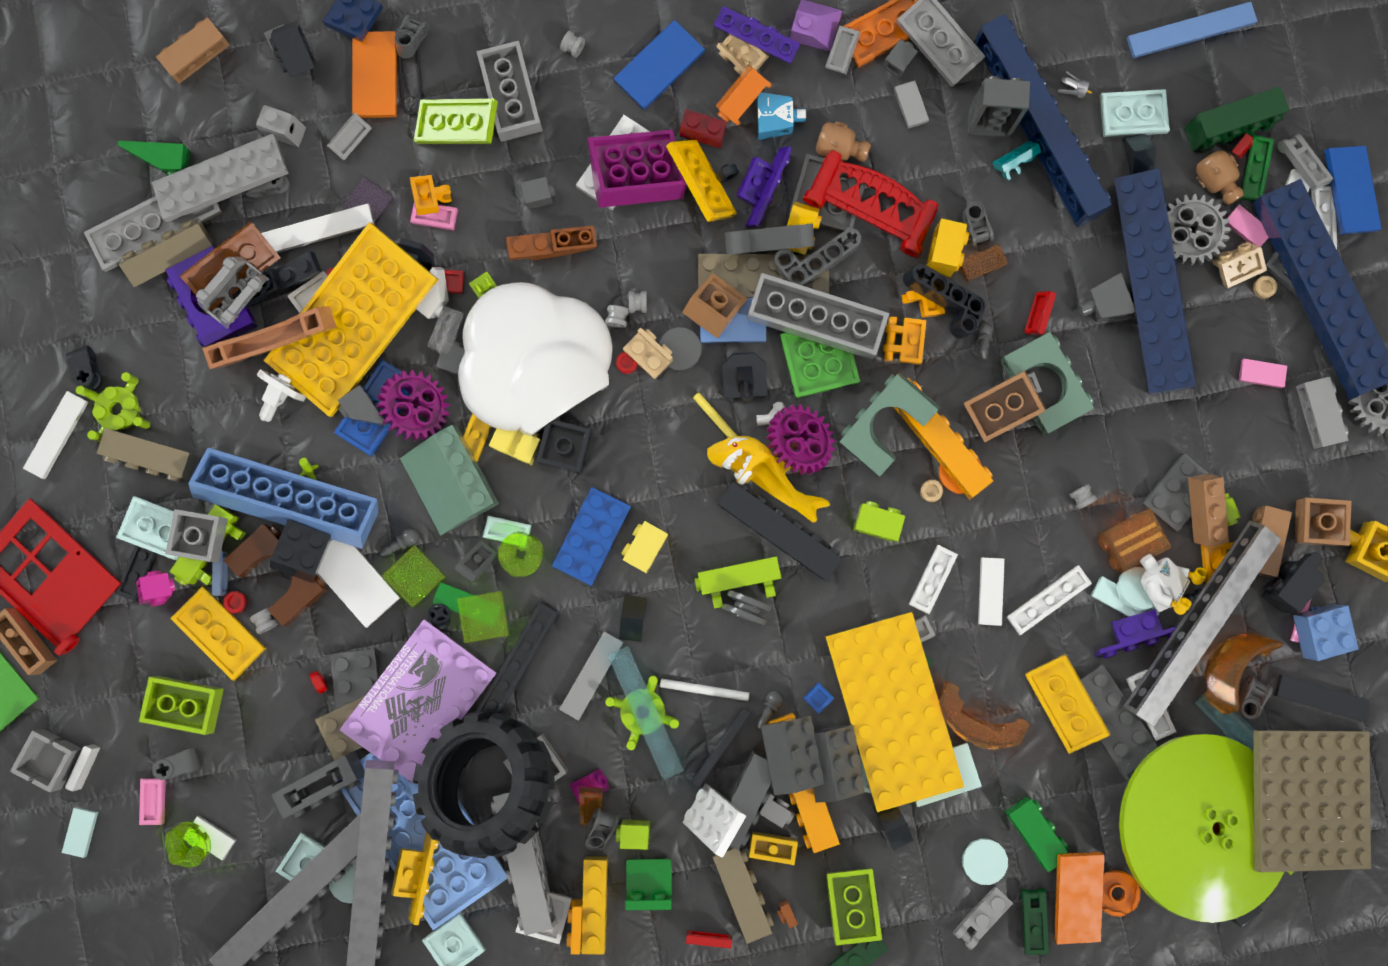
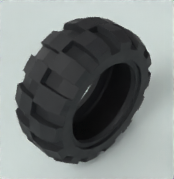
[413,711,555,859]

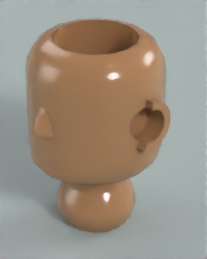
[816,121,871,162]
[1196,150,1244,205]

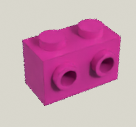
[136,570,175,607]

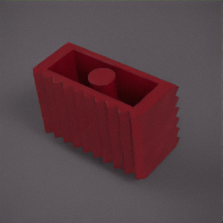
[679,109,727,149]

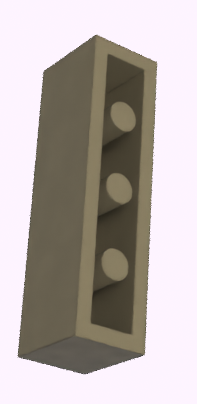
[119,219,213,287]
[96,428,197,482]
[712,846,774,944]

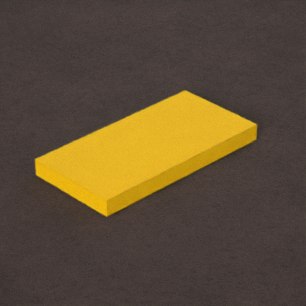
[666,140,737,222]
[170,586,266,681]
[1025,654,1110,754]

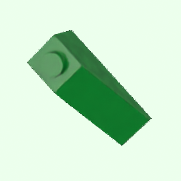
[118,141,190,176]

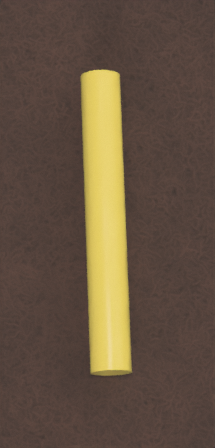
[693,392,738,438]

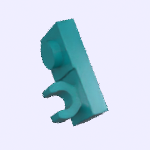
[992,141,1042,180]

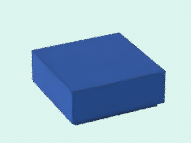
[803,682,834,714]

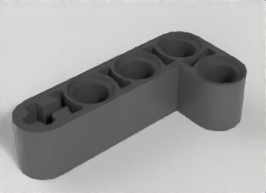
[724,223,815,255]
[774,228,861,287]

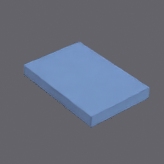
[700,298,766,343]

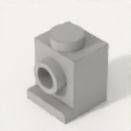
[759,793,795,828]

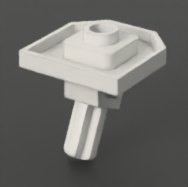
[257,369,306,422]

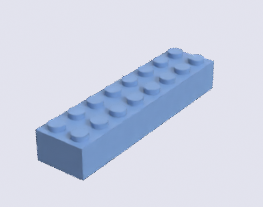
[188,448,379,549]

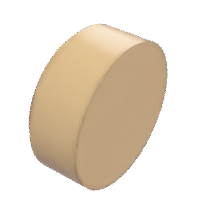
[1253,276,1277,299]
[920,480,943,502]

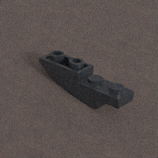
[238,251,322,307]

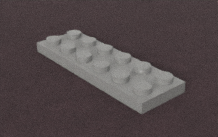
[152,133,289,223]
[84,196,223,272]

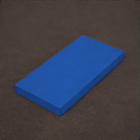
[613,20,705,110]
[1324,146,1382,235]
[334,359,409,457]

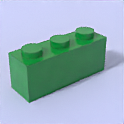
[1005,797,1069,872]

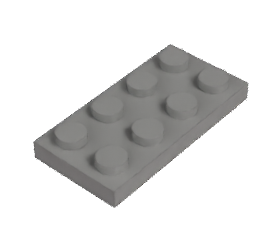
[895,0,986,87]

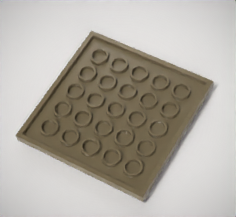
[1253,730,1371,872]

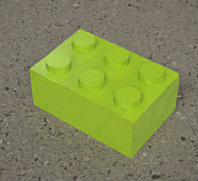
[139,676,224,735]
[826,868,882,945]

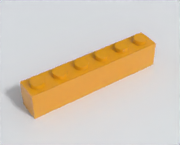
[893,378,993,500]
[768,712,840,853]

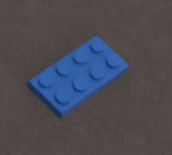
[552,487,631,586]

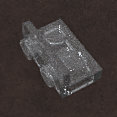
[427,306,464,354]

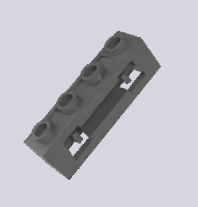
[271,751,365,819]

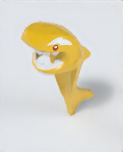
[707,436,830,523]

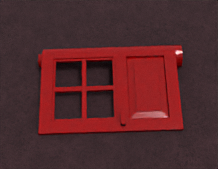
[0,498,122,656]

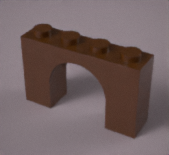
[223,524,328,626]

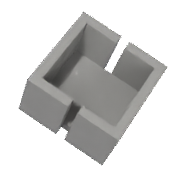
[10,729,82,792]

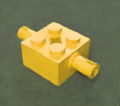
[1345,521,1388,582]

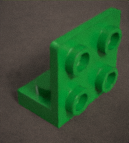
[625,859,672,910]

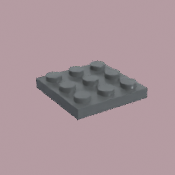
[788,154,865,232]

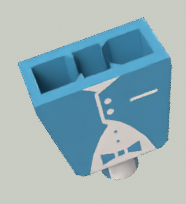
[757,92,806,140]

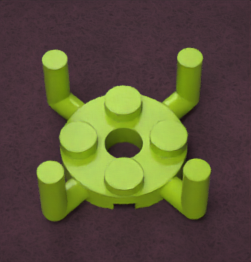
[76,372,150,442]
[605,675,679,750]

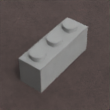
[1296,377,1349,449]

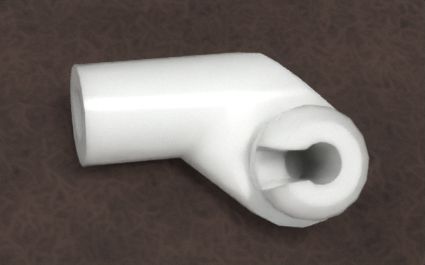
[757,402,784,426]

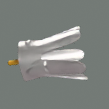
[1057,71,1092,99]

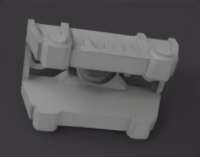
[196,257,269,329]

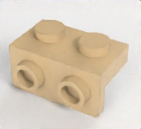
[716,34,769,75]

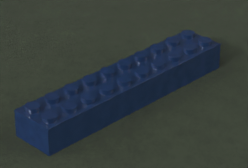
[974,14,1112,228]
[1114,168,1197,396]
[1252,179,1388,400]

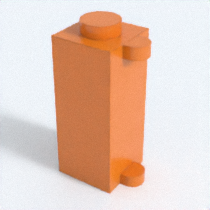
[716,65,772,125]

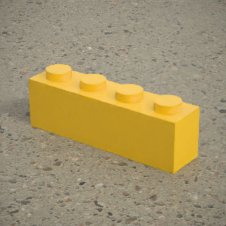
[581,856,608,954]

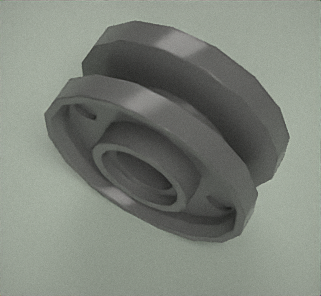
[722,590,773,626]

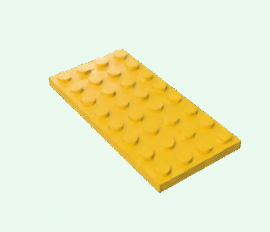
[264,222,439,417]
[826,612,964,812]

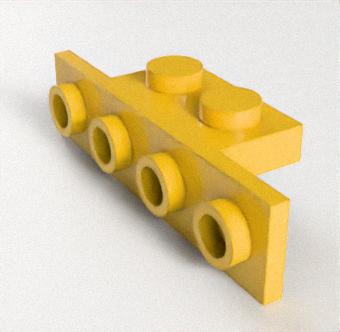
[391,832,439,925]

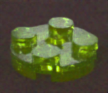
[498,531,544,577]
[165,822,211,868]

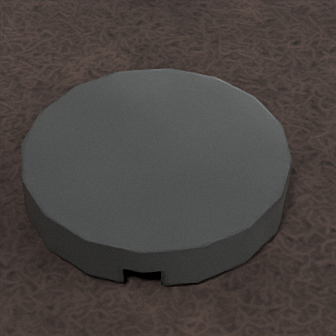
[659,327,702,371]

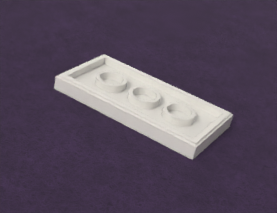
[318,540,401,628]

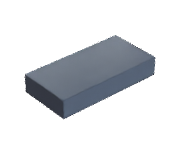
[212,551,228,596]

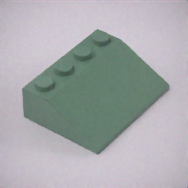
[400,425,499,536]

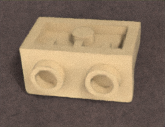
[1211,242,1267,288]
[623,327,673,380]

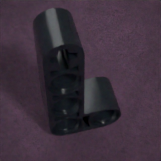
[903,264,986,339]

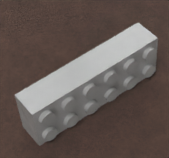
[747,273,889,360]
[491,792,557,936]

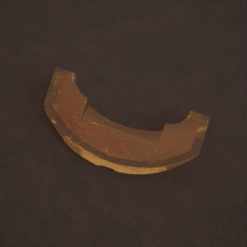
[1204,633,1284,715]
[938,681,1031,750]

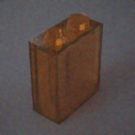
[1097,508,1172,573]

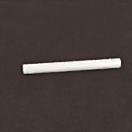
[660,678,749,701]

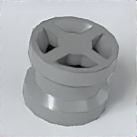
[560,30,586,58]
[629,291,647,313]
[605,305,629,328]
[1069,484,1097,510]
[249,608,278,634]

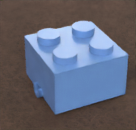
[1293,604,1358,661]

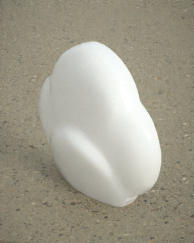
[458,282,612,436]

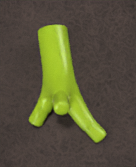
[299,458,319,480]

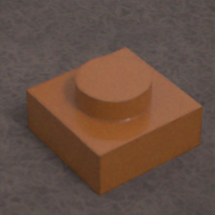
[777,899,798,928]

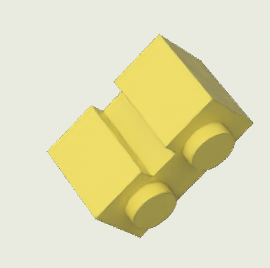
[489,428,541,466]
[622,521,668,574]

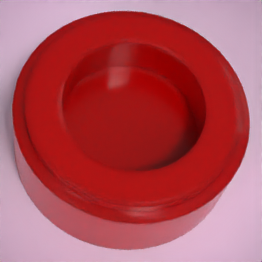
[616,352,638,374]
[223,591,248,613]
[309,671,328,694]

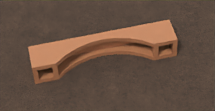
[202,306,337,369]

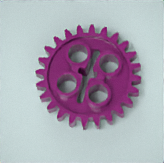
[377,370,450,442]
[766,404,835,475]

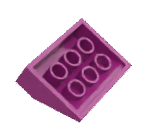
[588,130,687,208]

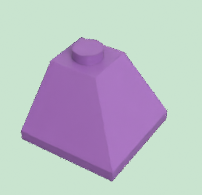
[790,0,842,52]

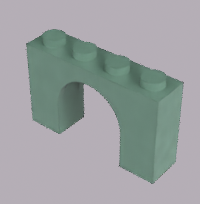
[1000,332,1094,436]
[840,373,941,476]

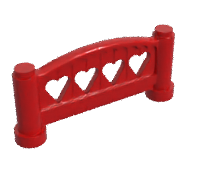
[803,150,938,258]

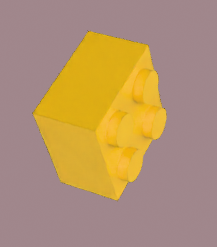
[926,218,969,277]

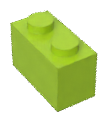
[853,501,905,543]
[616,819,650,850]

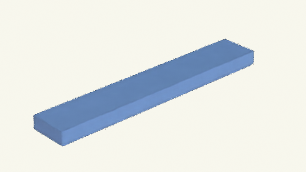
[1127,2,1258,59]

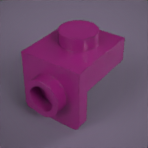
[569,768,610,805]

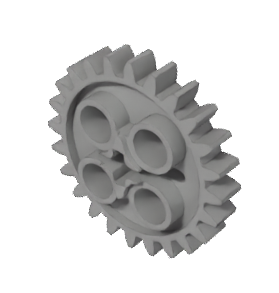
[1167,194,1231,266]
[1348,384,1388,437]

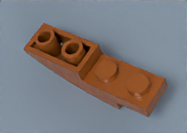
[505,226,597,261]

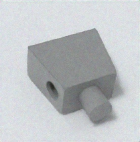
[256,105,306,148]

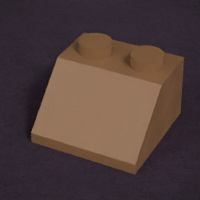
[682,273,748,339]
[1294,498,1351,546]

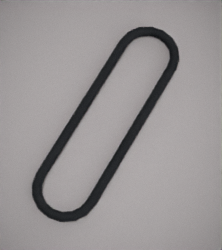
[398,43,423,116]

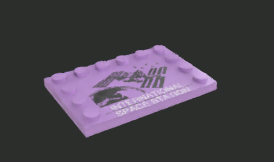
[340,619,496,783]

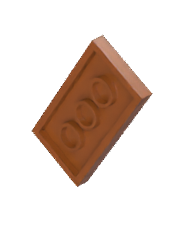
[180,222,281,311]

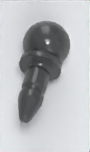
[976,322,993,360]
[380,528,419,556]
[758,691,784,729]

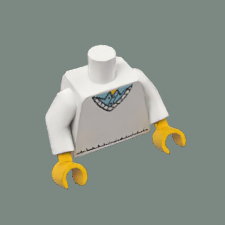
[1140,554,1208,615]

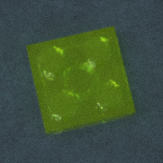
[382,545,446,608]
[457,591,510,643]

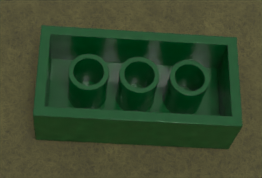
[1184,86,1290,152]

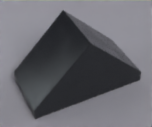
[1123,134,1156,175]
[619,595,647,642]
[873,806,914,851]

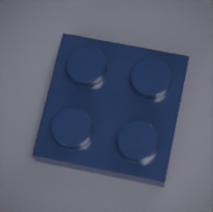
[323,0,383,42]

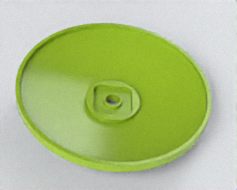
[1119,734,1284,922]

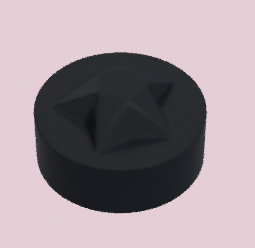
[717,164,739,183]

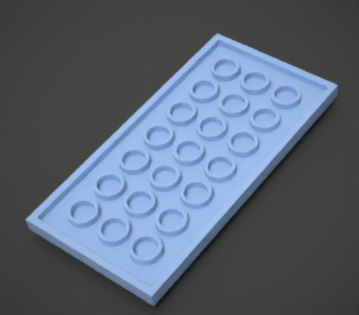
[333,753,508,930]

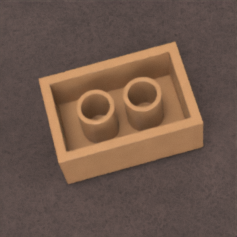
[964,371,1046,442]

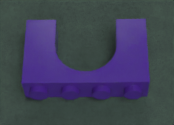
[166,246,258,347]

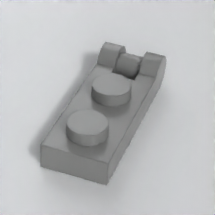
[1277,133,1333,191]
[953,886,1013,950]

